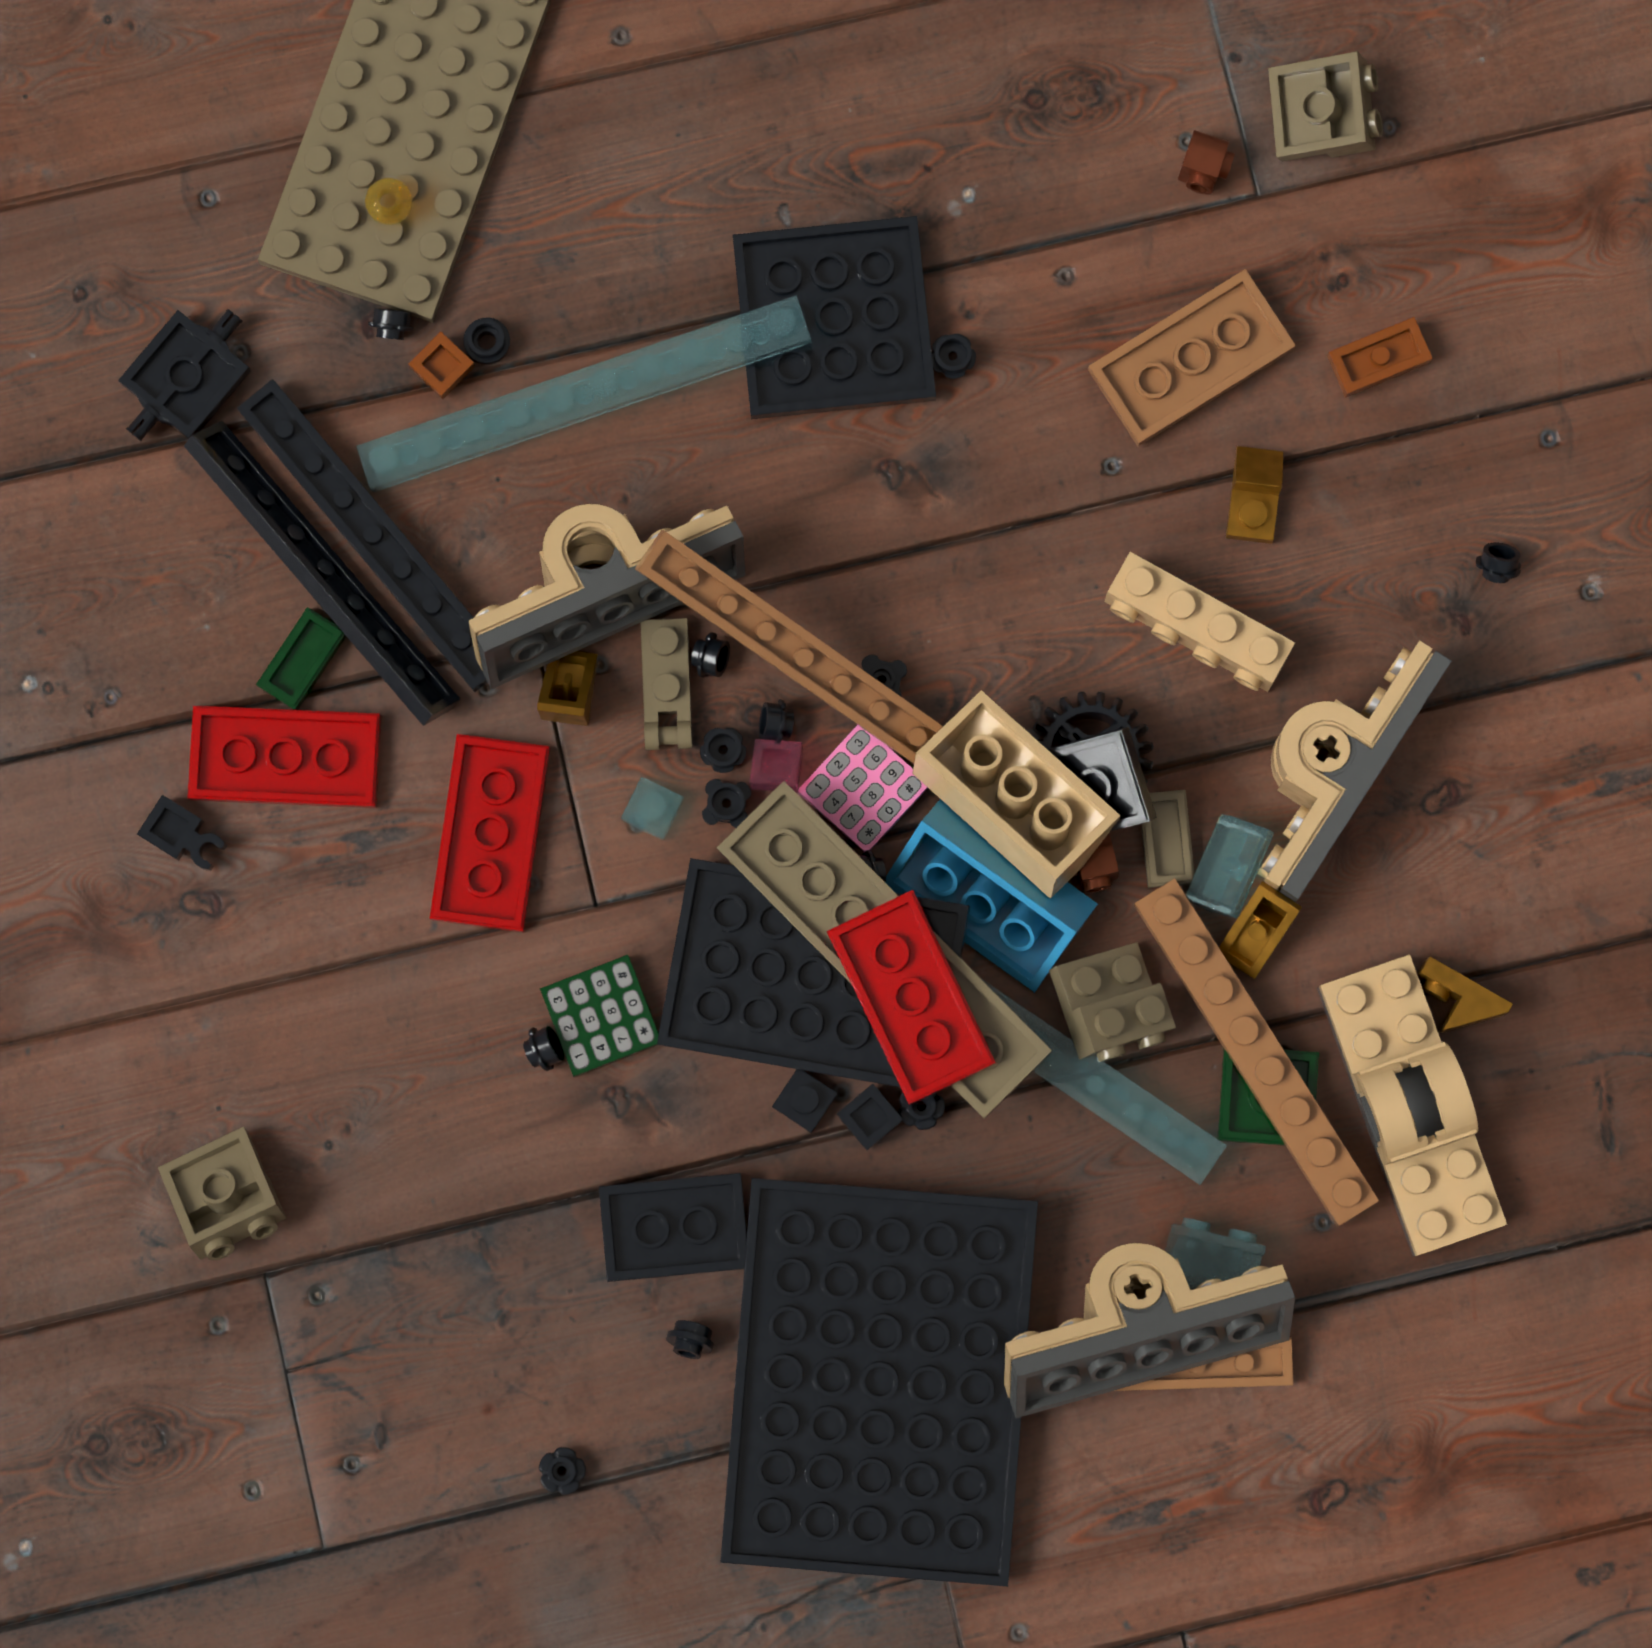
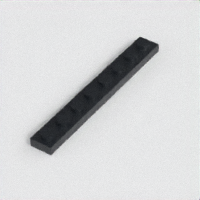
[237,379,487,693]
[184,421,461,726]

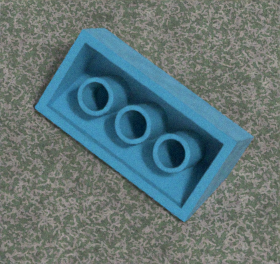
[886,799,1098,993]

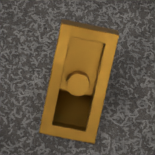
[1226,446,1283,544]
[1219,881,1302,979]
[1417,957,1513,1033]

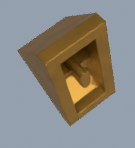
[537,651,598,726]

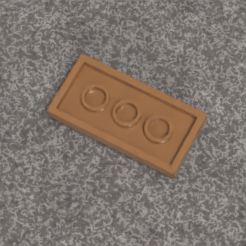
[1088,269,1296,447]

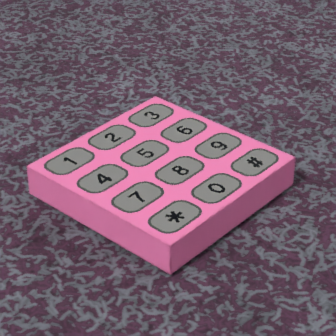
[797,725,928,853]

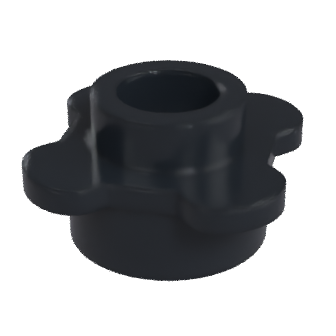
[861,654,907,697]
[702,779,751,828]

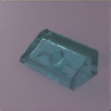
[1186,814,1274,919]

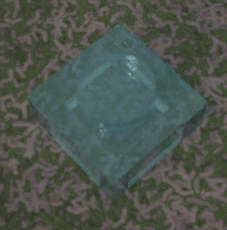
[621,776,684,841]

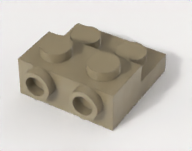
[1268,51,1383,162]
[1049,942,1176,1063]
[158,1126,287,1260]

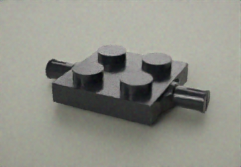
[118,309,251,441]

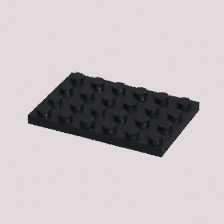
[657,858,970,1094]

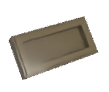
[1141,790,1196,889]

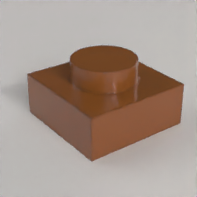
[408,331,476,399]

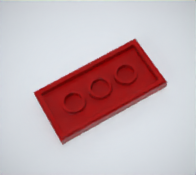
[187,706,382,808]
[430,734,551,933]
[826,890,997,1105]

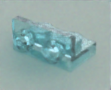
[1165,1217,1266,1289]

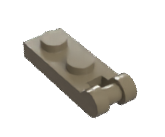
[640,618,693,750]

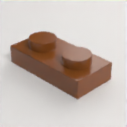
[1327,317,1433,398]

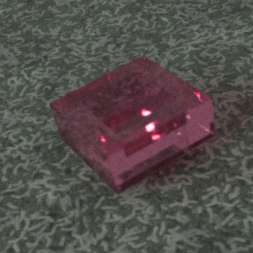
[750,739,803,793]

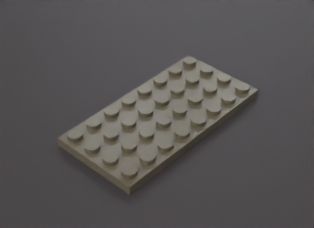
[258,0,551,323]

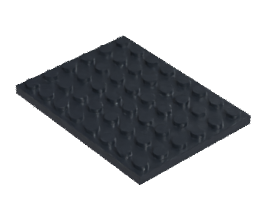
[720,1178,1038,1587]

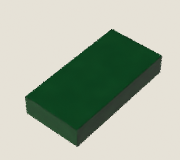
[256,607,347,710]

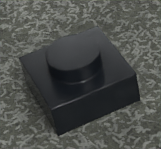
[772,1069,838,1134]
[837,1084,903,1151]

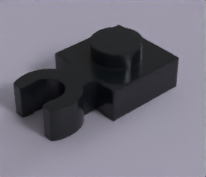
[137,795,227,871]

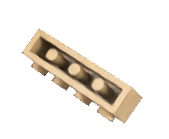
[1104,552,1295,692]

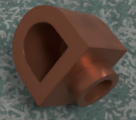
[1177,130,1235,195]
[1074,833,1119,893]

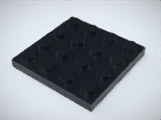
[733,216,936,419]

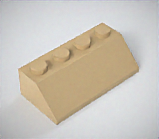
[912,690,1121,899]

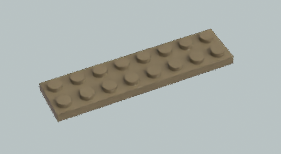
[717,781,1053,1119]

